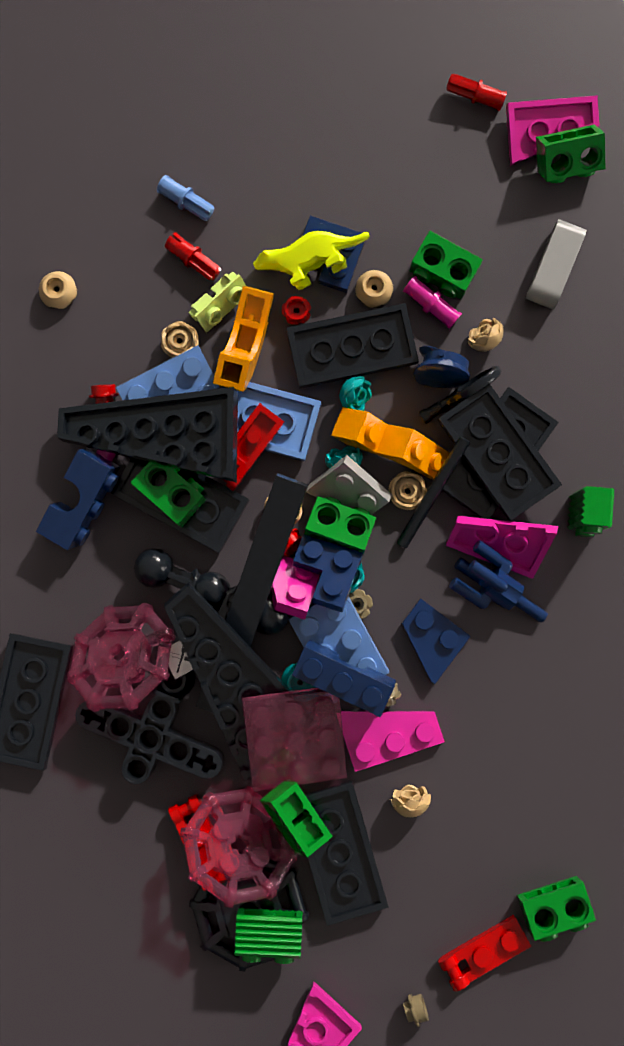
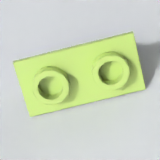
[188,272,246,333]

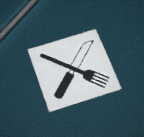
[161,641,193,679]

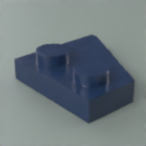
[401,598,471,684]

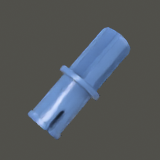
[157,175,215,221]

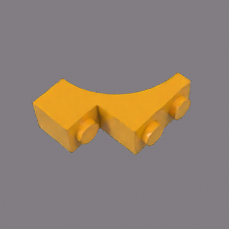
[331,407,449,480]

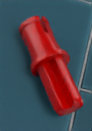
[446,73,507,111]
[165,232,221,281]

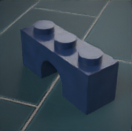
[36,448,120,550]
[292,640,396,718]

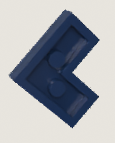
[303,215,365,293]
[293,534,363,612]

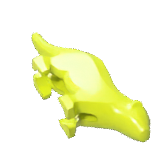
[253,231,370,290]

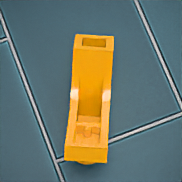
[213,286,274,392]

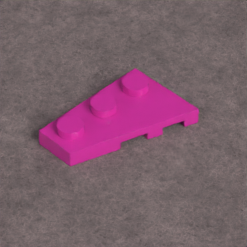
[506,95,599,166]
[446,516,558,579]
[335,711,445,772]
[287,981,362,1046]

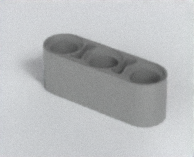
[525,219,587,310]

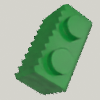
[567,486,615,537]
[235,908,303,964]

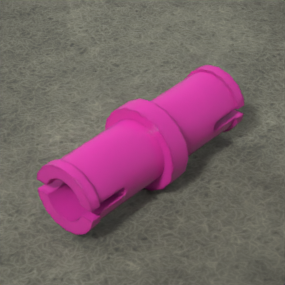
[403,276,462,329]

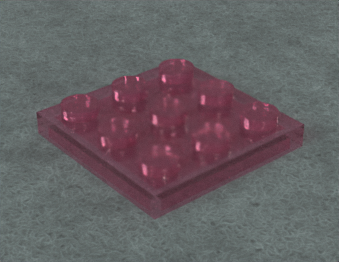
[242,688,347,792]

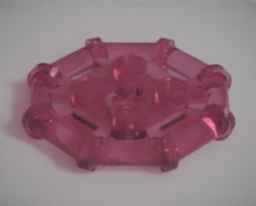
[66,603,175,712]
[180,786,298,908]

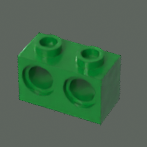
[536,124,606,183]
[409,231,483,300]
[131,462,206,527]
[304,496,376,554]
[259,781,333,858]
[517,876,596,942]

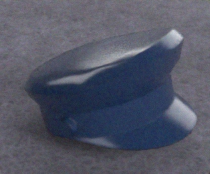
[413,346,470,388]

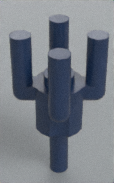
[449,540,548,623]

